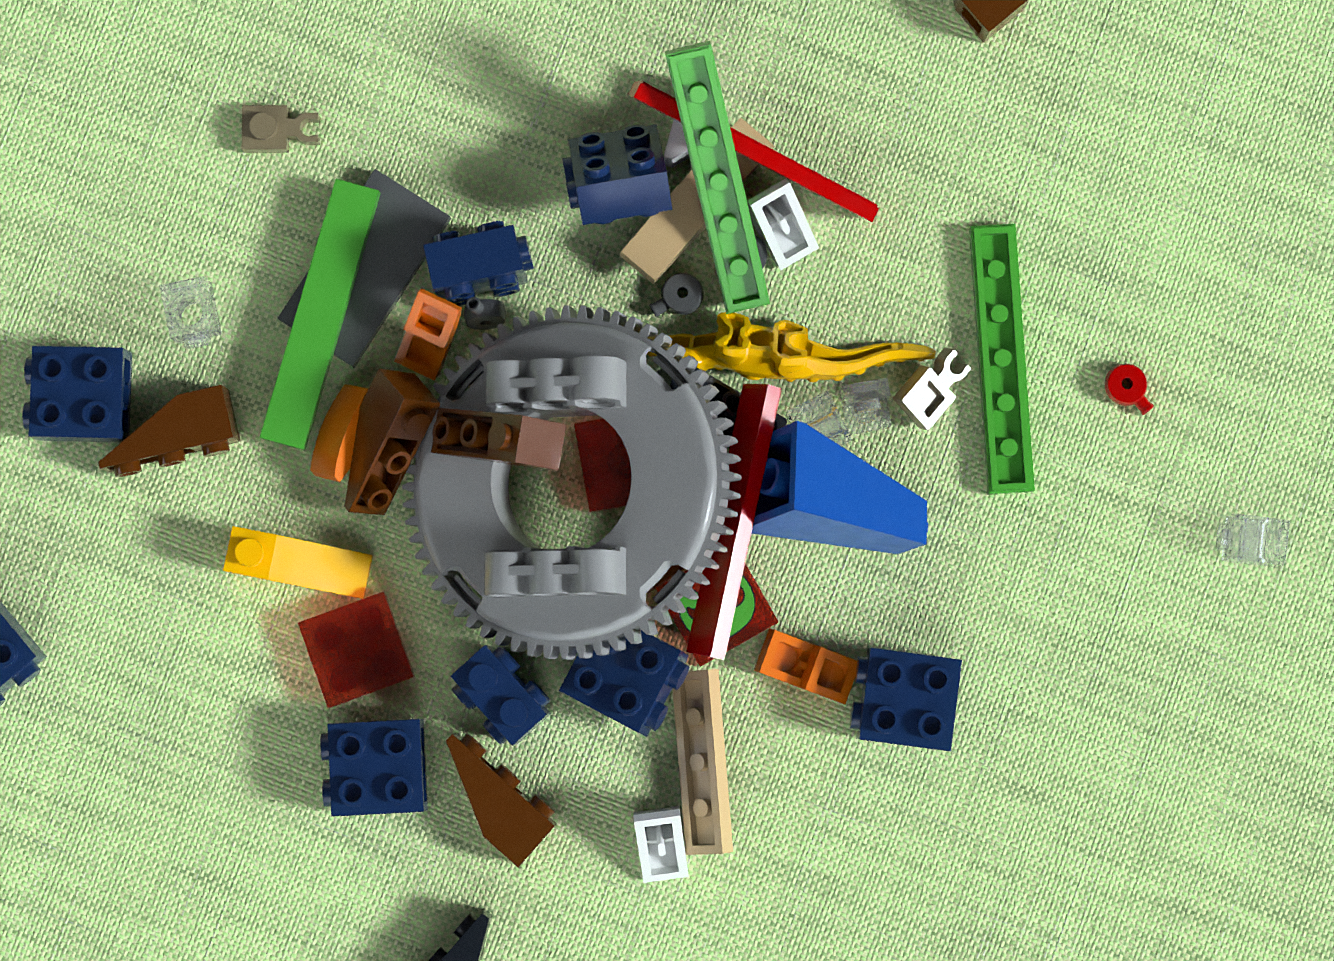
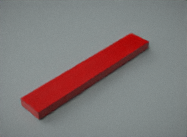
[628,80,879,222]
[686,384,781,660]

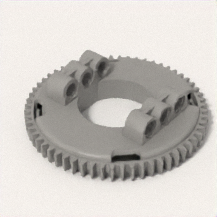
[402,305,742,660]

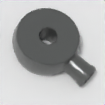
[649,273,704,317]
[464,297,506,330]

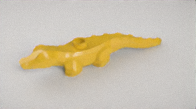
[647,312,936,383]

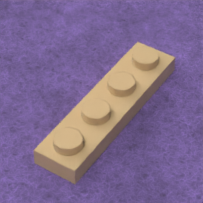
[672,669,733,855]

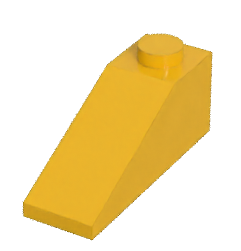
[223,526,373,599]

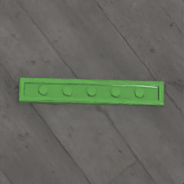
[665,41,770,314]
[260,179,381,451]
[969,224,1035,495]

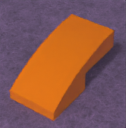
[394,288,462,381]
[310,384,368,482]
[754,628,857,704]

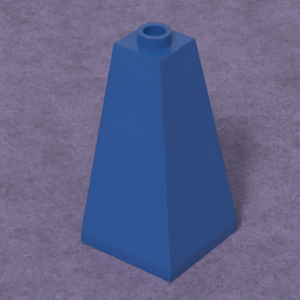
[751,421,928,554]

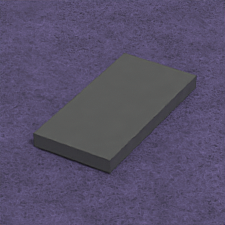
[277,169,451,368]

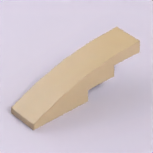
[619,118,774,284]

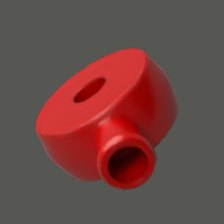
[1105,363,1154,415]

